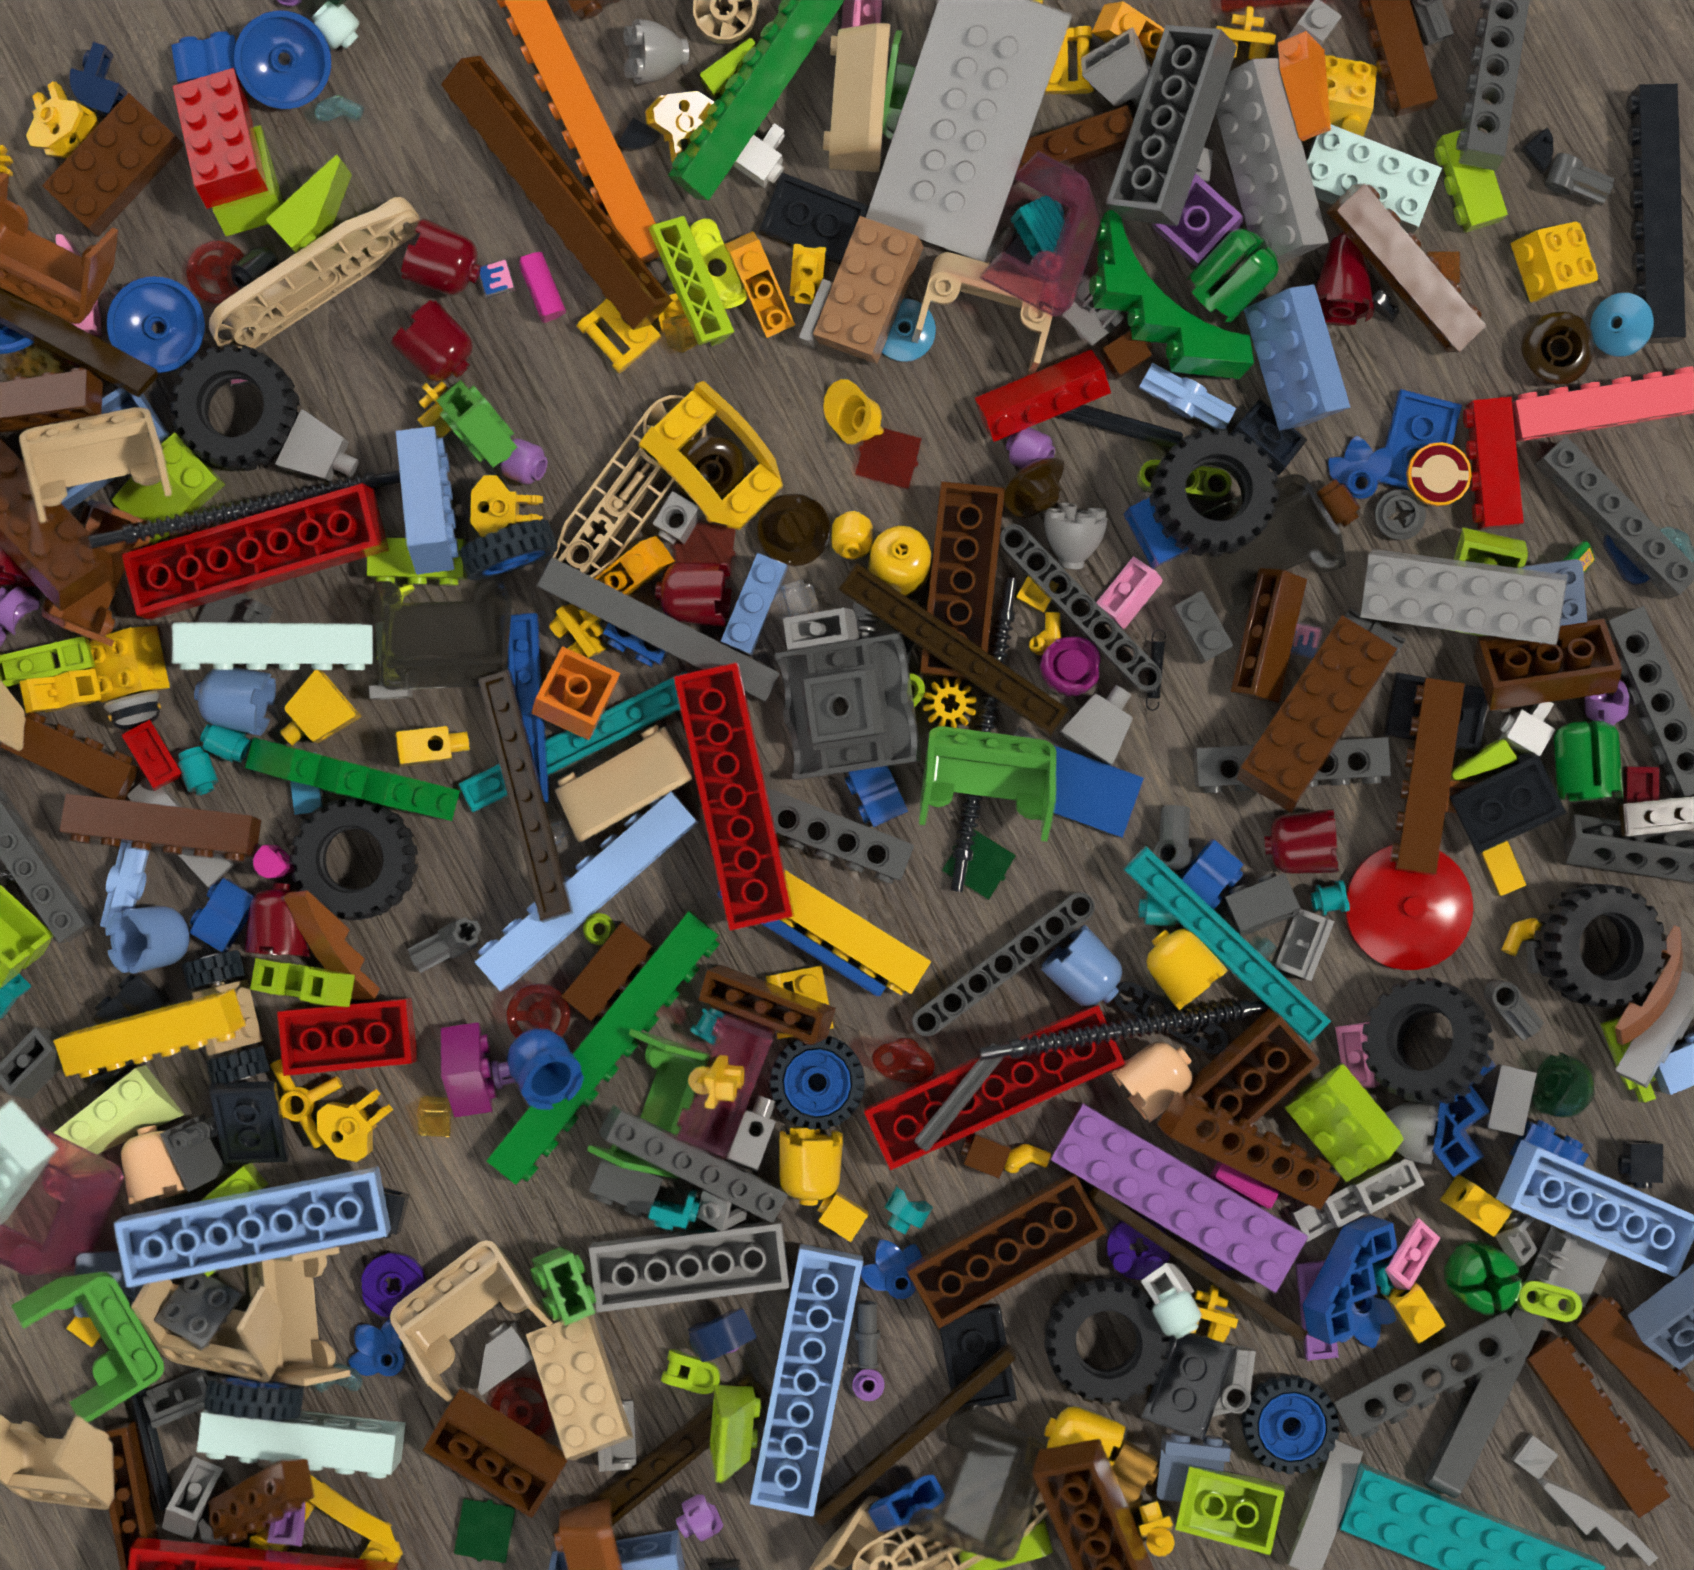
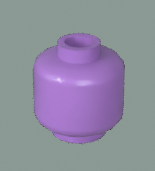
[1006,427,1056,469]
[500,439,548,485]

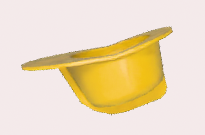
[823,379,884,445]

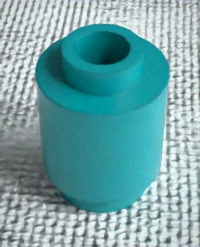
[200,724,251,763]
[178,746,219,796]
[1138,893,1181,927]

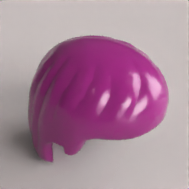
[1040,637,1101,697]

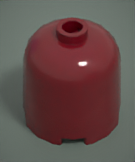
[401,218,482,295]
[391,300,473,382]
[655,562,732,627]
[1264,809,1338,874]
[245,883,310,957]

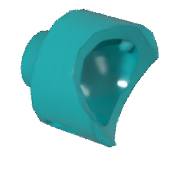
[884,1185,933,1234]

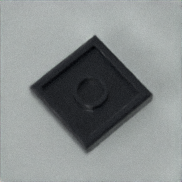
[1229,400,1307,476]

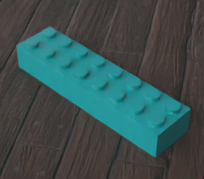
[1339,1462,1605,1570]

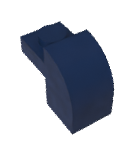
[69,42,127,118]
[688,1308,756,1362]

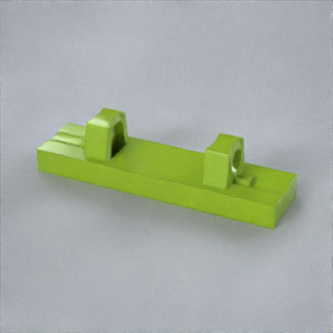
[0,636,95,687]

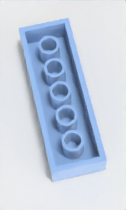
[1496,1140,1694,1278]

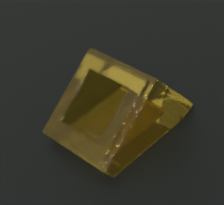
[662,311,705,353]
[417,1096,452,1137]

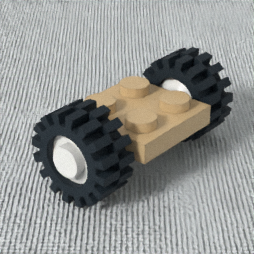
[181,950,270,1083]

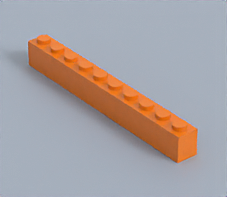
[496,0,660,264]

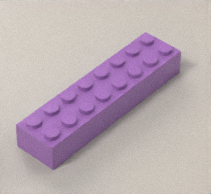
[1050,1102,1308,1293]

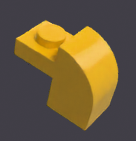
[19,669,101,713]

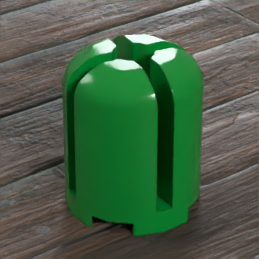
[1186,229,1279,323]
[1554,721,1623,801]
[1444,1241,1522,1315]

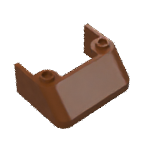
[0,172,118,324]
[41,500,150,647]
[554,1498,623,1570]

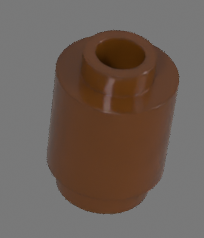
[1315,479,1361,528]

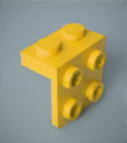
[1325,55,1377,136]
[1510,221,1598,303]
[89,626,170,702]

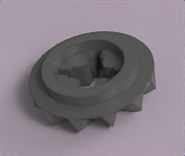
[1375,489,1426,540]

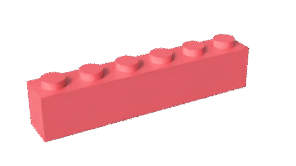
[1512,366,1694,442]

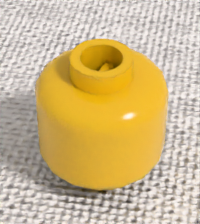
[832,511,873,559]

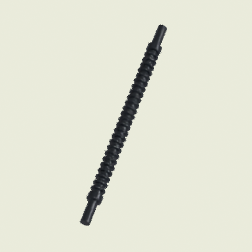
[89,470,401,549]
[950,577,1018,892]
[977,1000,1271,1061]

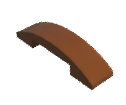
[1615,925,1683,1045]

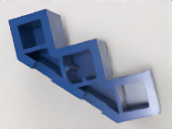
[1433,1055,1496,1177]
[1302,1215,1398,1345]

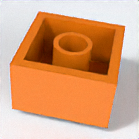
[531,646,620,740]

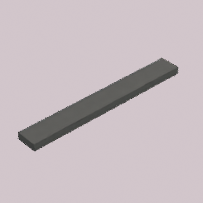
[536,557,780,702]

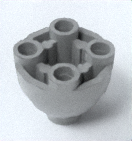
[624,19,689,84]
[1044,502,1108,569]
[1384,1101,1439,1164]

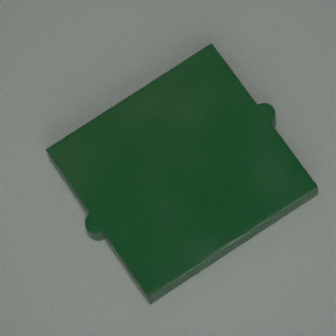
[942,829,1016,900]
[454,1497,516,1563]

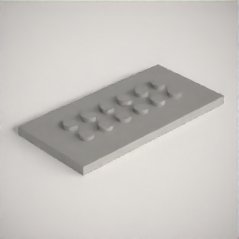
[866,0,1072,262]

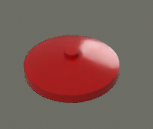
[1344,845,1473,970]

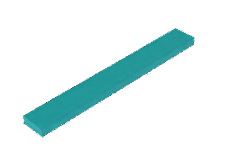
[458,671,688,813]
[1123,846,1331,1044]

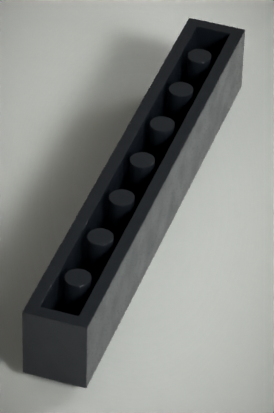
[1627,83,1686,344]

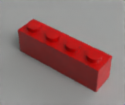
[974,349,1111,442]
[1463,397,1524,530]

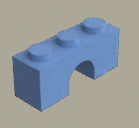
[721,553,788,656]

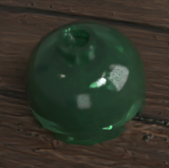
[1532,1052,1595,1118]

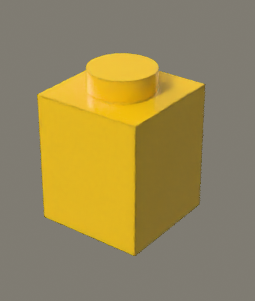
[817,1191,868,1242]

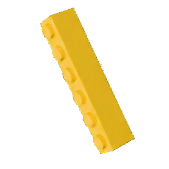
[780,869,931,996]
[53,989,246,1078]

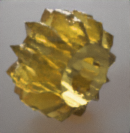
[14,342,71,378]

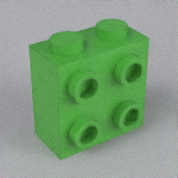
[436,380,518,468]
[530,1247,596,1326]

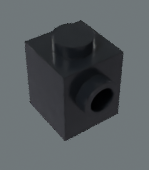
[1618,1141,1663,1188]

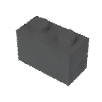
[1170,591,1234,664]
[1224,873,1300,937]
[0,1027,62,1099]
[589,1158,664,1217]

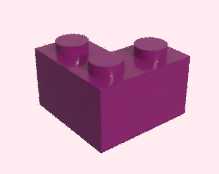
[441,1022,497,1118]

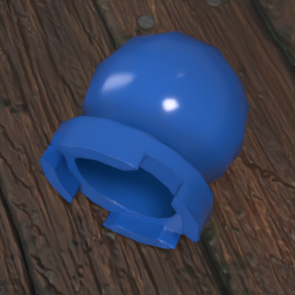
[507,1029,584,1110]

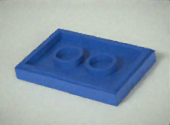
[1378,389,1462,491]
[1054,746,1144,838]

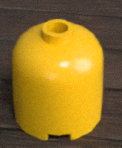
[868,525,931,596]
[1146,929,1228,1010]
[779,1127,843,1206]
[1044,1406,1125,1467]

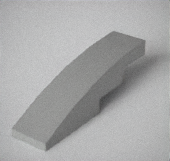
[127,777,234,887]
[1615,970,1694,1088]
[1289,1157,1424,1242]
[1287,1439,1363,1570]
[1536,1476,1658,1566]

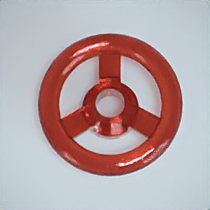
[186,240,245,303]
[506,984,570,1038]
[872,1038,935,1083]
[491,1377,553,1436]

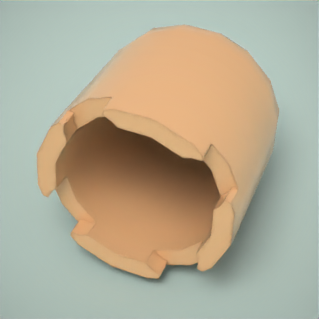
[1110,1042,1193,1123]
[121,1125,188,1205]

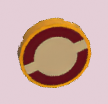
[1406,442,1472,507]

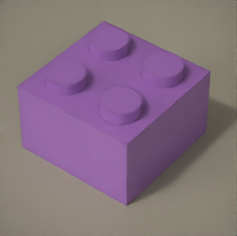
[1152,173,1243,268]

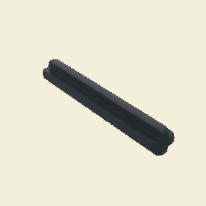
[1060,405,1183,448]
[129,1388,173,1511]

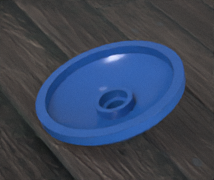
[234,10,332,109]
[107,276,205,373]

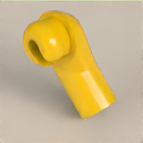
[1029,612,1061,655]
[1501,918,1542,956]
[1004,1144,1051,1173]

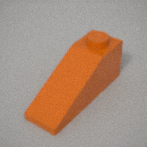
[1278,31,1331,141]

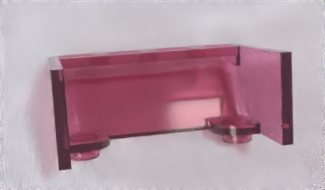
[980,151,1100,316]
[676,1013,776,1157]
[0,1127,123,1276]

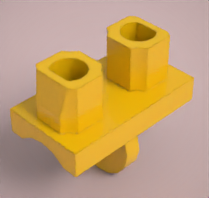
[1216,6,1276,60]
[789,244,826,305]
[417,381,451,438]
[549,604,607,658]
[688,1055,744,1109]
[1190,1285,1238,1343]
[1139,1501,1175,1557]

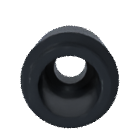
[231,246,278,289]

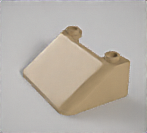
[555,725,692,842]

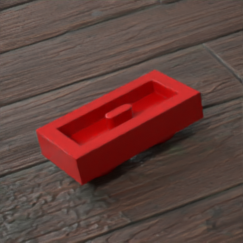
[121,720,182,791]

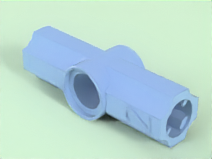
[1139,363,1236,430]
[100,842,149,928]

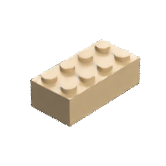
[526,1315,634,1460]

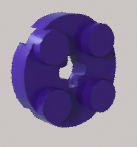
[1106,1214,1170,1279]
[361,1251,427,1317]

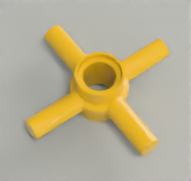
[270,1059,343,1149]

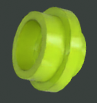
[583,913,615,945]

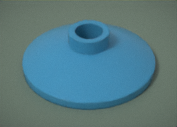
[1590,293,1654,357]
[882,298,936,362]

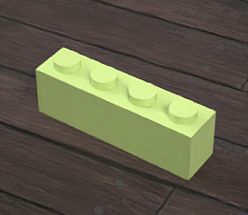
[47,1065,184,1173]

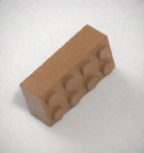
[813,216,923,364]

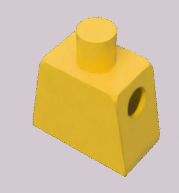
[280,670,362,746]
[396,726,470,767]
[1440,1175,1512,1237]
[1380,1282,1446,1343]

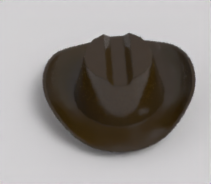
[1521,311,1594,384]
[675,437,744,506]
[1004,457,1064,518]
[757,494,830,566]

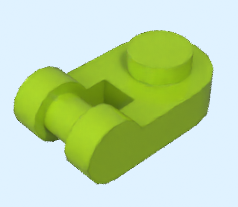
[660,1349,721,1394]

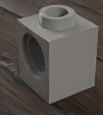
[653,491,703,545]

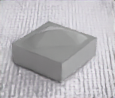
[1511,1433,1558,1480]

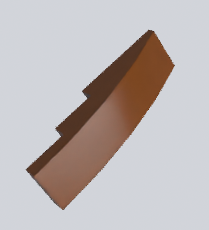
[284,890,380,1001]

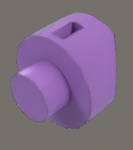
[0,586,41,635]
[1584,680,1629,725]
[676,1494,723,1542]

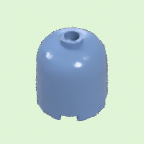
[194,667,276,736]
[105,906,189,974]
[1041,924,1122,1007]

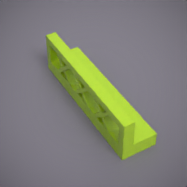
[648,216,734,346]

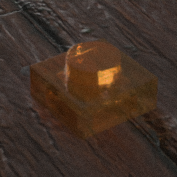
[1426,251,1460,285]

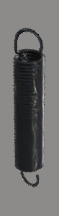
[1146,629,1166,711]

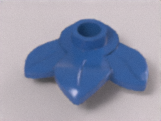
[1328,436,1392,499]
[861,1239,922,1299]
[1339,1295,1396,1348]
[348,1318,406,1376]

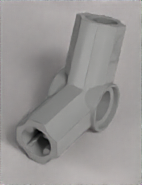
[1212,1345,1256,1417]

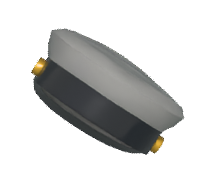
[103,691,161,729]

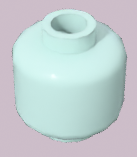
[311,1,359,50]
[1153,1287,1201,1339]

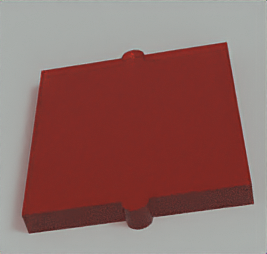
[855,428,922,489]
[674,521,736,580]

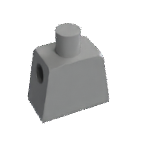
[1081,27,1151,109]
[275,409,359,482]
[1059,685,1133,765]
[727,1096,776,1172]

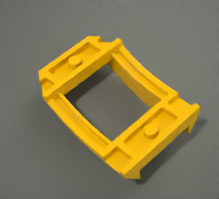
[638,381,783,530]
[249,1474,403,1562]

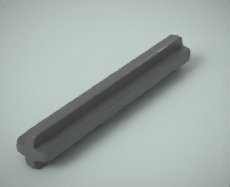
[915,1043,1004,1151]

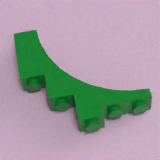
[1089,210,1254,379]
[245,737,460,821]

